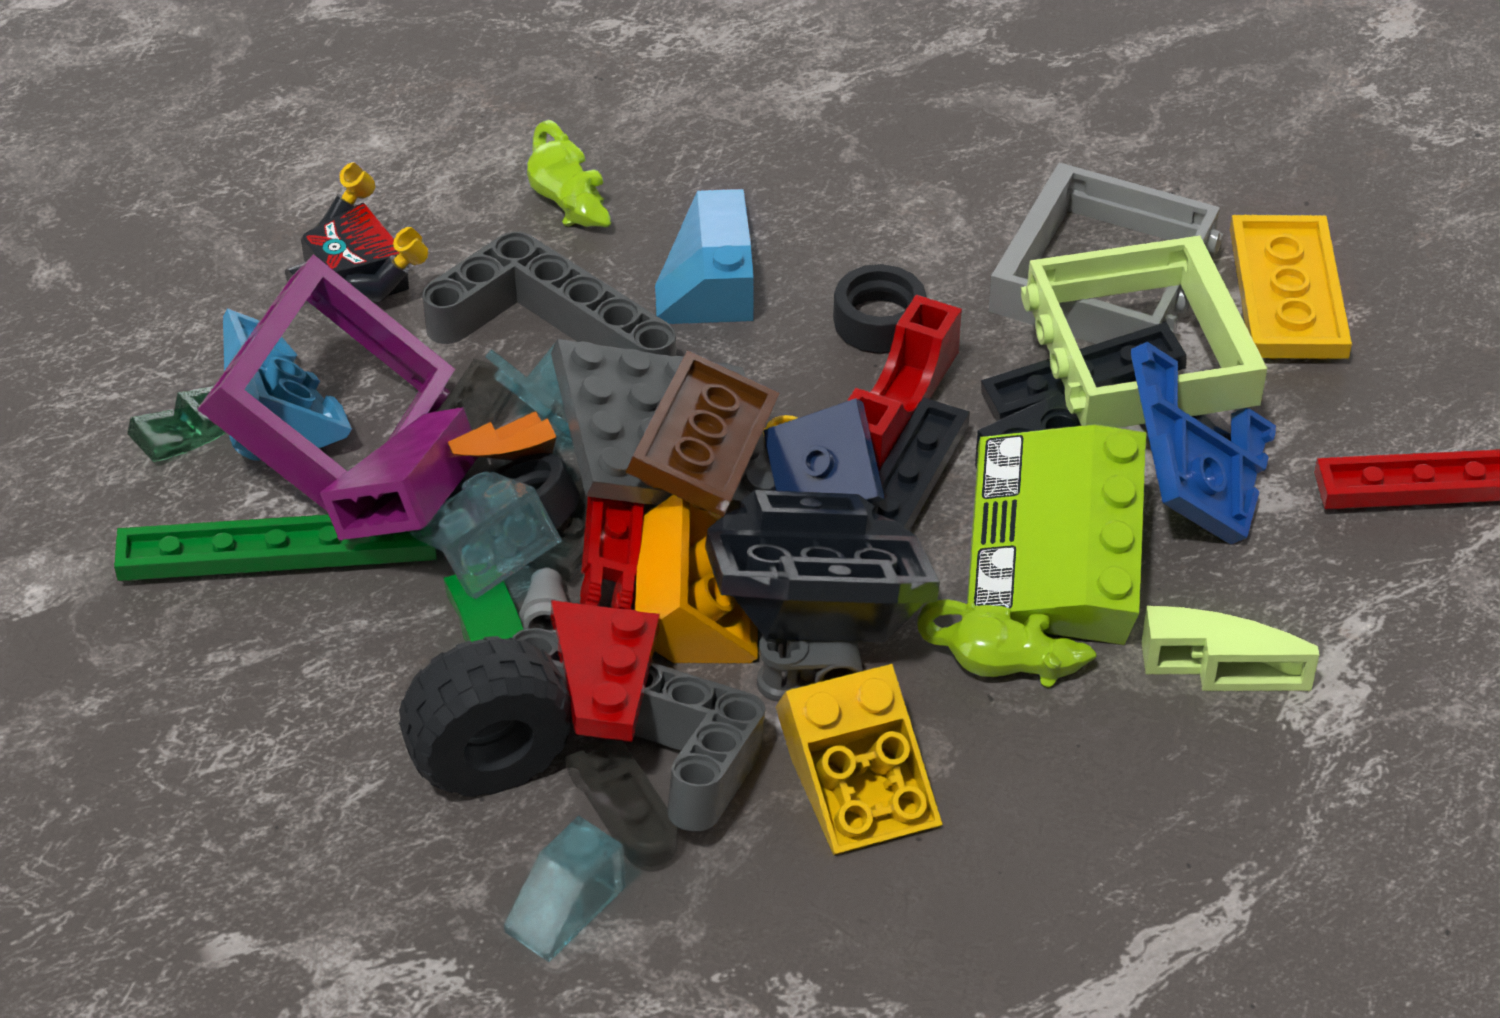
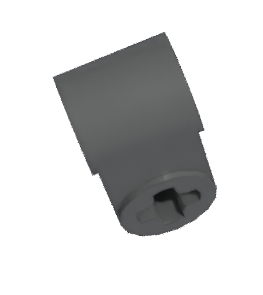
[756,636,863,701]

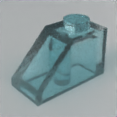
[504,816,625,962]

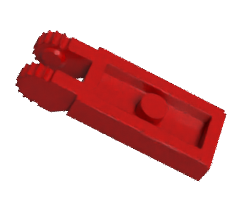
[579,496,644,609]

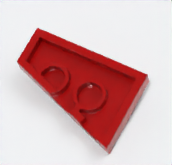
[551,600,660,742]

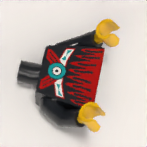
[285,162,428,302]

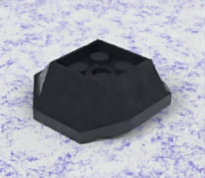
[705,490,940,642]

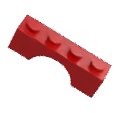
[847,295,962,471]

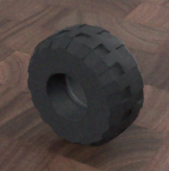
[399,636,573,797]

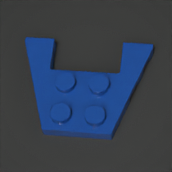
[1131,342,1276,545]

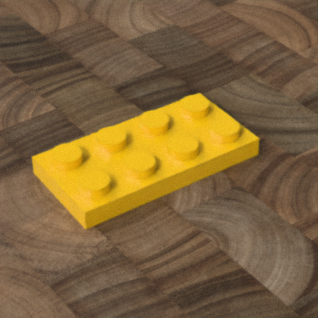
[1230,215,1352,359]

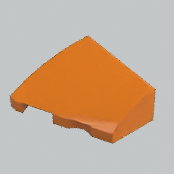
[447,411,557,461]

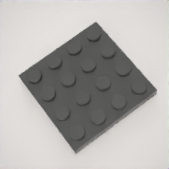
[551,339,776,514]

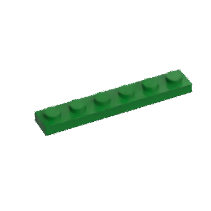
[114,514,437,581]

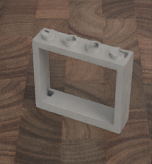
[989,162,1223,344]

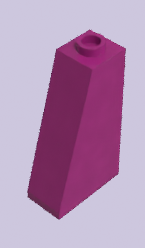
[320,407,478,540]

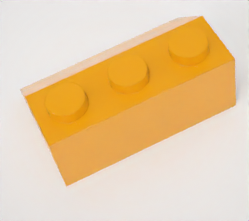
[635,495,758,663]

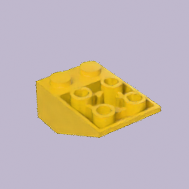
[775,664,943,855]

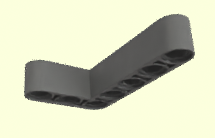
[422,232,676,356]
[512,628,766,831]

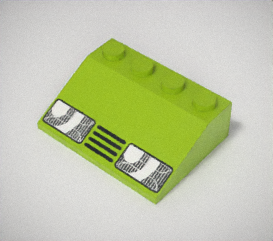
[967,424,1146,645]

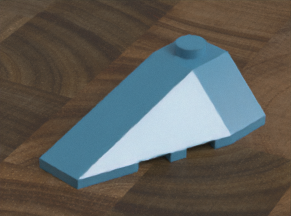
[655,189,753,324]
[223,308,352,461]

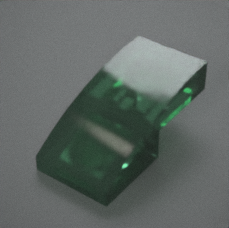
[127,386,226,462]

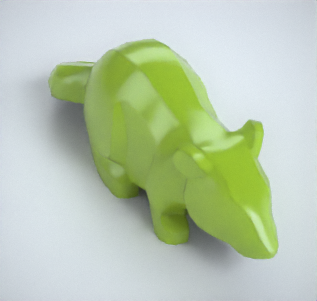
[527,120,611,227]
[917,599,1097,688]

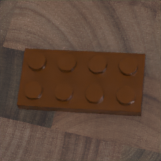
[626,350,780,517]

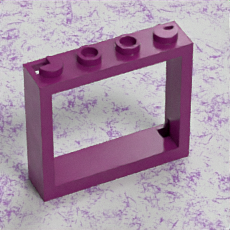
[197,254,455,511]

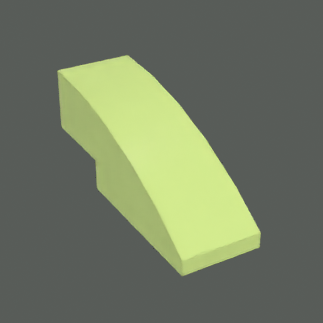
[1141,606,1319,691]

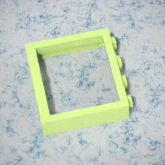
[1021,236,1267,428]

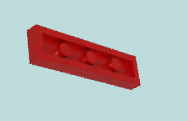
[1314,449,1500,509]

